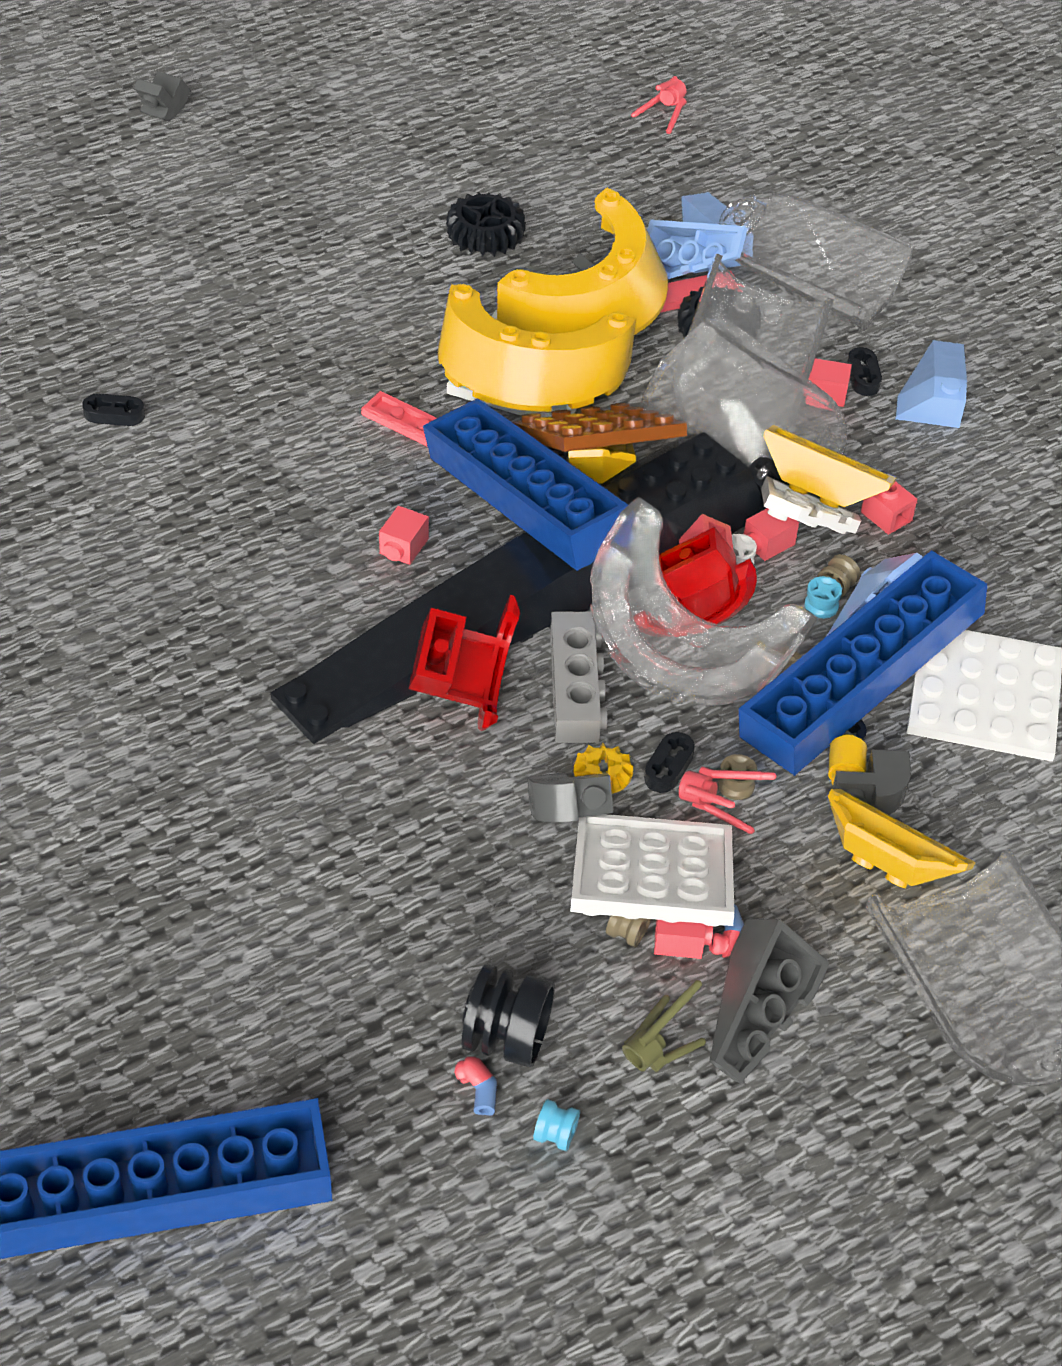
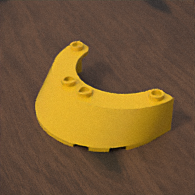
[497,187,668,335]
[438,284,636,412]

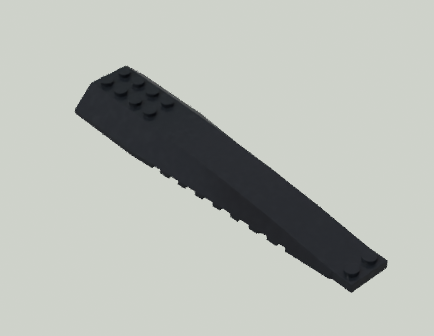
[270,432,767,744]

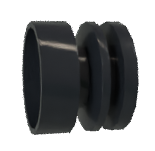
[461,964,555,1068]

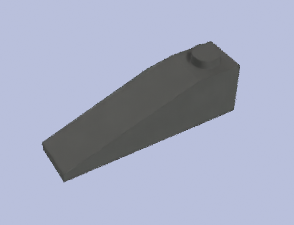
[709,919,830,1083]

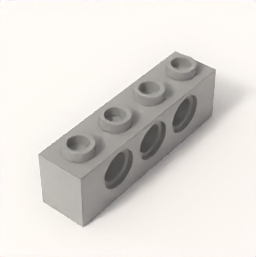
[550,612,607,743]

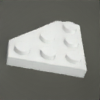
[761,476,861,534]

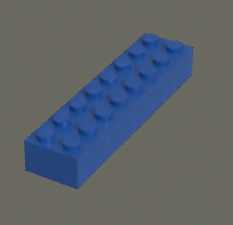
[423,398,634,571]
[739,550,987,776]
[0,1098,332,1259]

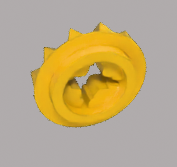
[573,743,634,794]

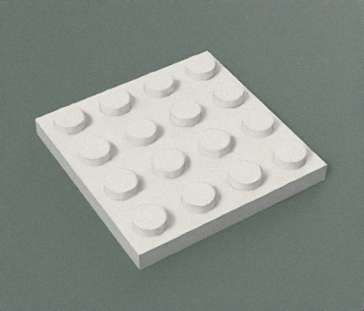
[906,630,1062,762]
[570,814,734,926]

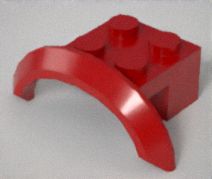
[628,527,757,637]
[408,595,520,731]

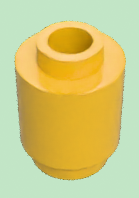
[828,734,867,785]

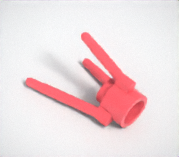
[631,76,687,134]
[679,767,777,834]

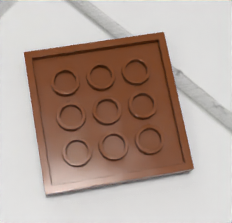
[511,403,687,452]

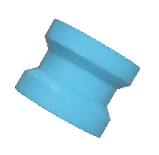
[804,576,842,619]
[533,1099,580,1152]

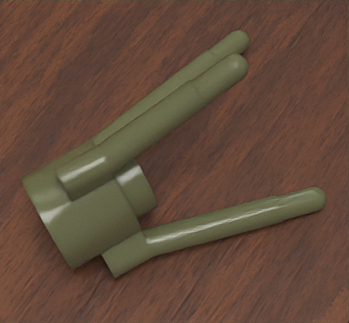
[622,980,706,1073]

